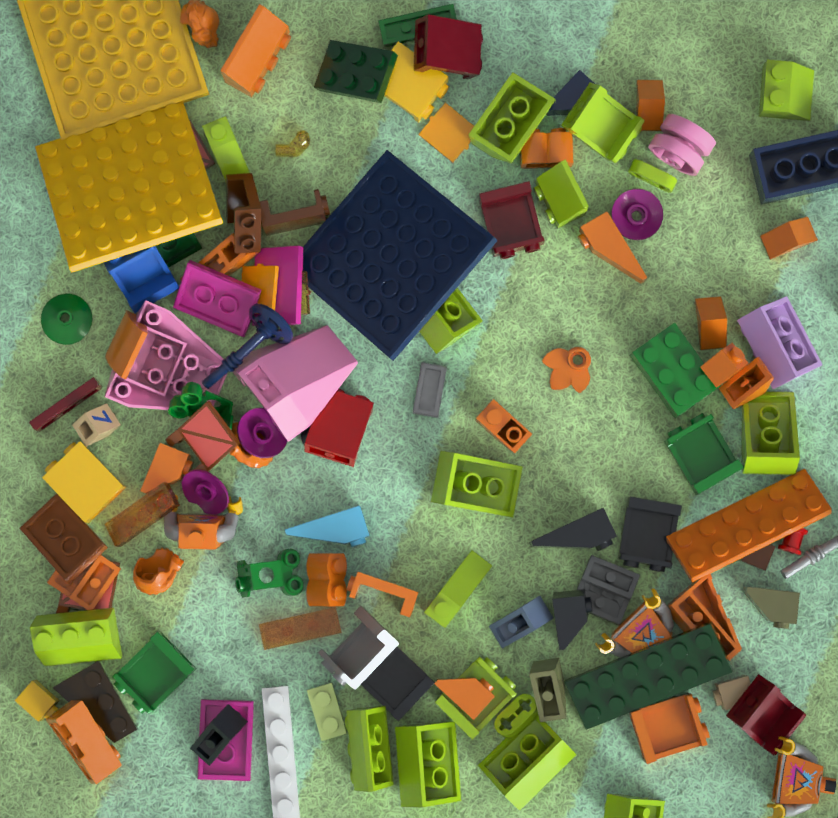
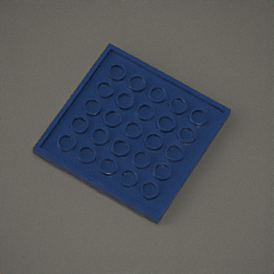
[302,150,498,361]

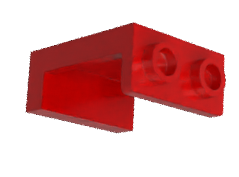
[304,389,374,467]

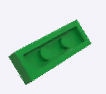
[378,4,457,47]

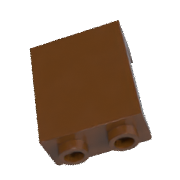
[226,173,261,253]
[259,189,330,236]

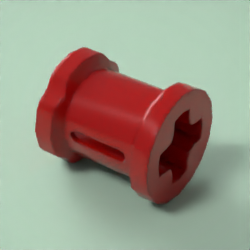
[778,528,808,555]

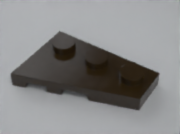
[53,661,138,743]

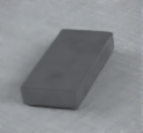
[413,362,447,418]

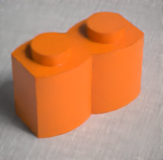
[520,128,573,169]
[306,553,347,607]

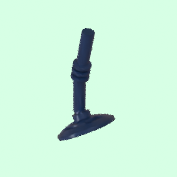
[202,304,293,389]

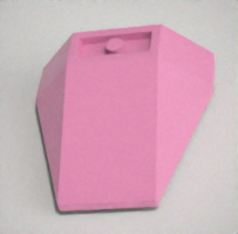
[105,300,227,410]
[233,325,358,442]

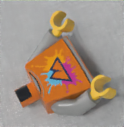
[162,495,243,550]
[595,588,674,658]
[767,736,836,818]

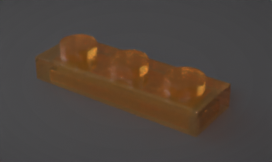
[105,482,180,547]
[259,607,342,650]

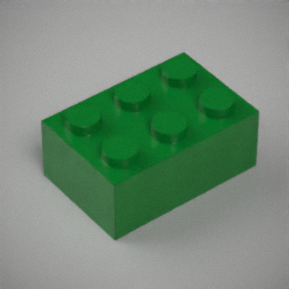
[630,322,720,419]

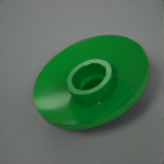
[41,294,92,345]

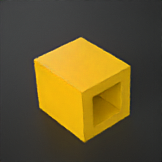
[15,680,60,722]

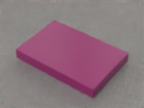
[252,246,303,326]
[173,260,262,337]
[198,699,254,781]

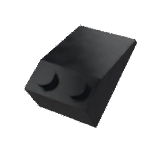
[529,508,617,551]

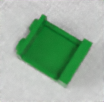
[664,413,744,495]
[112,631,197,714]

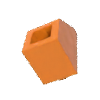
[475,399,532,454]

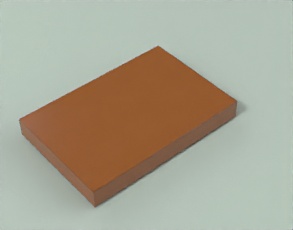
[19,493,108,584]

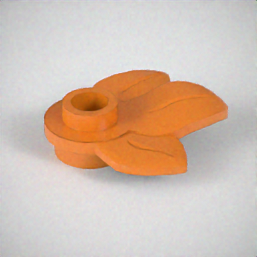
[542,347,591,393]

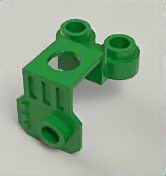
[168,382,234,430]
[235,549,304,598]

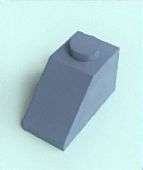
[489,596,553,649]

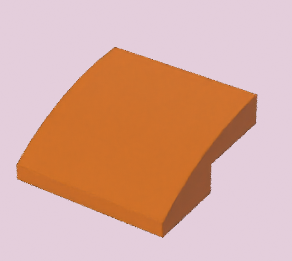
[105,310,148,379]
[47,555,121,610]

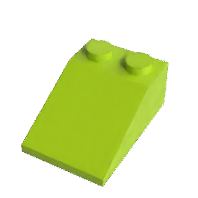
[741,392,800,475]
[431,451,523,518]

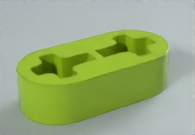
[628,159,677,193]
[494,694,538,739]

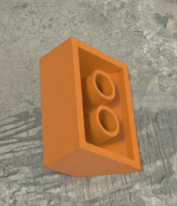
[220,4,291,98]

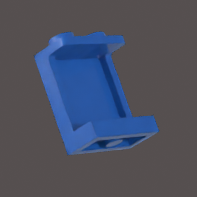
[103,246,179,314]

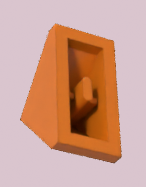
[636,80,665,131]
[760,217,818,260]
[695,296,727,350]
[719,357,774,409]

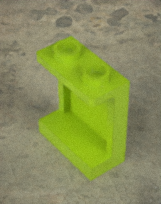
[561,82,645,163]
[435,656,517,740]

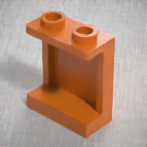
[346,572,419,617]
[629,693,710,764]

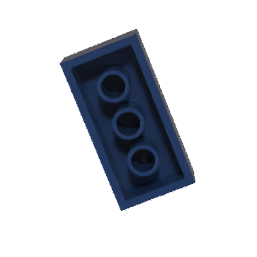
[749,130,838,205]

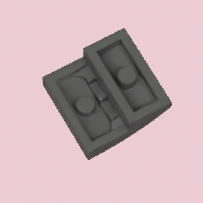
[577,555,640,626]

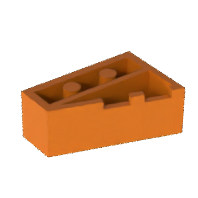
[667,574,742,661]
[45,700,122,784]

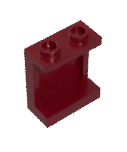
[414,14,483,79]
[479,181,545,260]
[726,674,806,756]

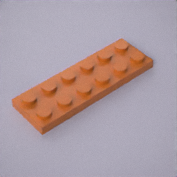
[666,468,832,582]

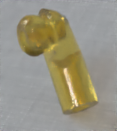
[275,130,310,157]

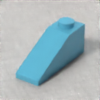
[285,506,370,547]

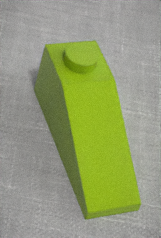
[202,116,258,192]
[424,550,492,628]

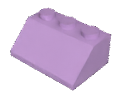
[737,296,822,389]

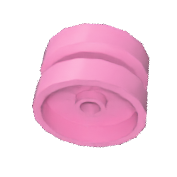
[648,114,716,176]

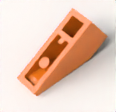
[578,212,647,284]
[180,233,259,281]

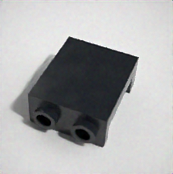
[618,497,682,572]
[360,646,435,721]

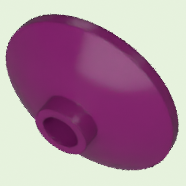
[611,189,663,240]
[237,408,287,458]
[182,469,229,515]

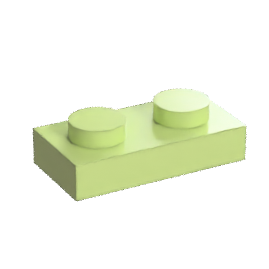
[307,683,347,741]

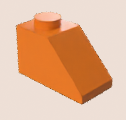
[700,342,749,388]
[140,443,194,494]
[434,677,495,720]

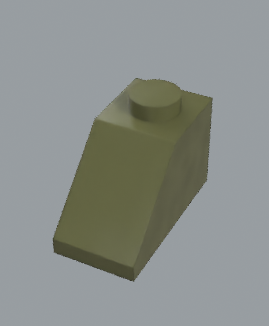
[743,587,800,629]
[529,658,567,722]

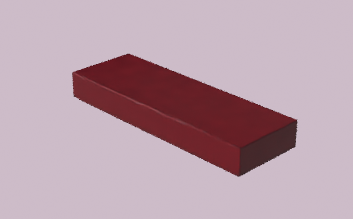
[29,377,102,432]

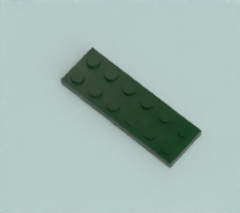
[565,621,733,730]

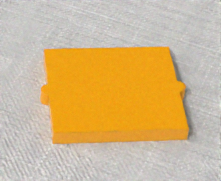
[418,102,474,163]
[241,263,279,314]

